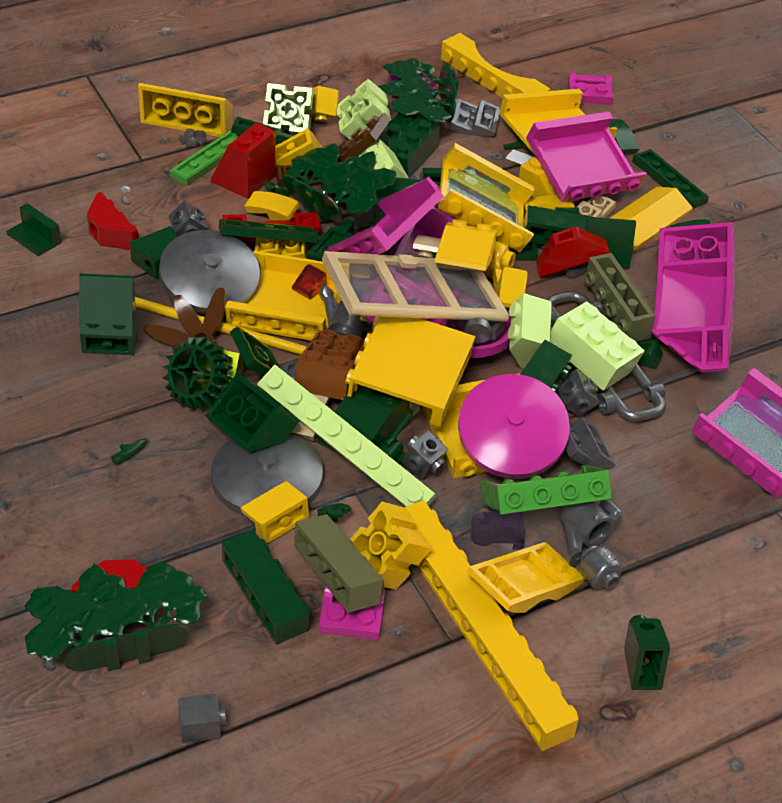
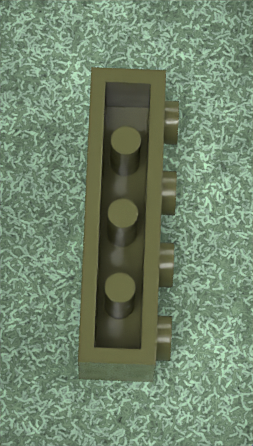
[584,253,655,342]
[294,514,384,613]

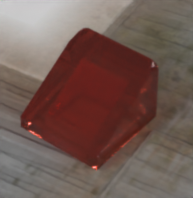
[292,264,327,300]

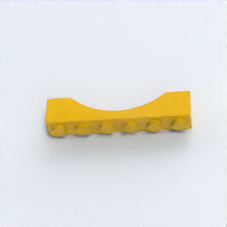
[441,33,551,98]

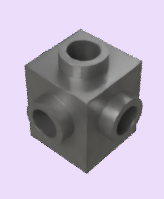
[169,200,208,236]
[557,368,600,417]
[402,430,448,481]

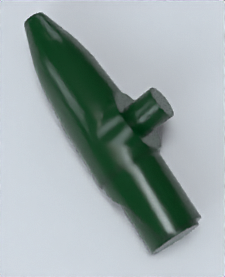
[111,438,148,465]

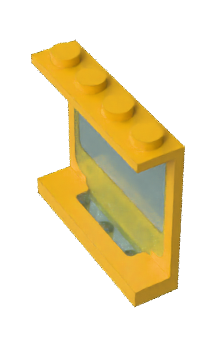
[438,143,534,252]

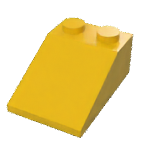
[435,219,497,271]

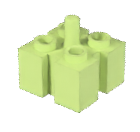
[337,79,391,139]
[263,83,314,135]

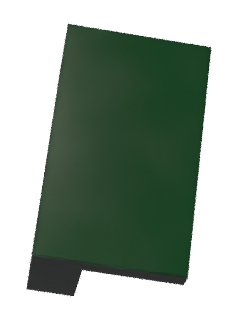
[6,203,61,257]

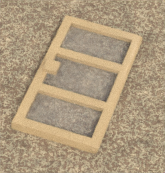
[322,251,509,322]

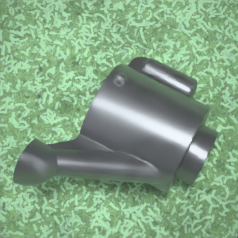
[319,286,373,337]
[560,499,622,567]

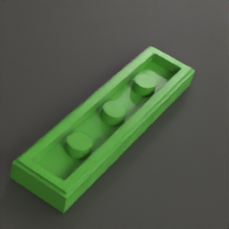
[170,130,238,186]

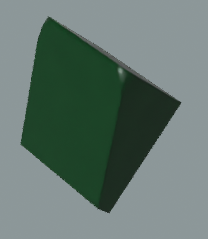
[636,340,663,369]

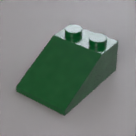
[317,384,410,455]

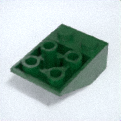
[79,273,138,355]

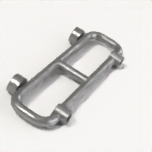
[545,291,665,421]

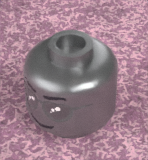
[579,546,623,589]

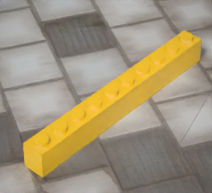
[405,500,579,751]

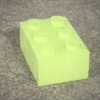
[550,302,645,391]

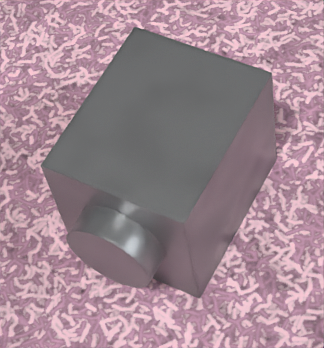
[178,694,226,743]

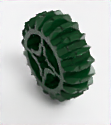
[162,336,233,409]

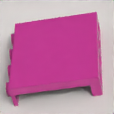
[526,112,647,202]
[323,177,444,267]

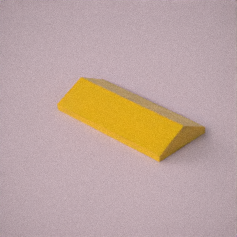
[610,187,693,251]

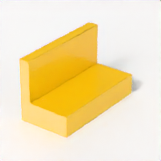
[240,481,309,544]

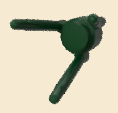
[378,412,412,465]

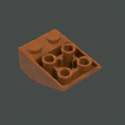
[295,329,365,400]

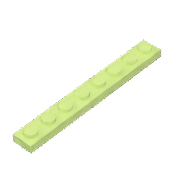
[257,365,437,507]

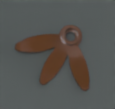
[143,287,226,347]

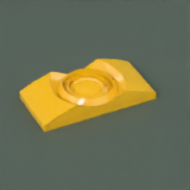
[467,542,585,613]

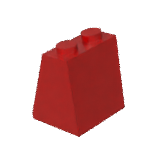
[211,123,275,199]

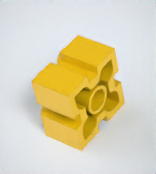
[350,502,432,590]

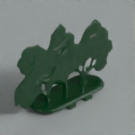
[378,58,459,122]
[282,143,396,223]
[25,561,208,671]

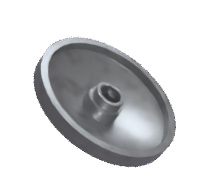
[159,230,260,314]
[211,433,323,517]

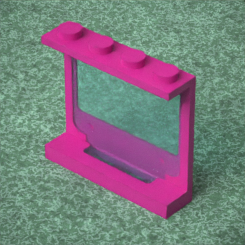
[691,368,782,499]

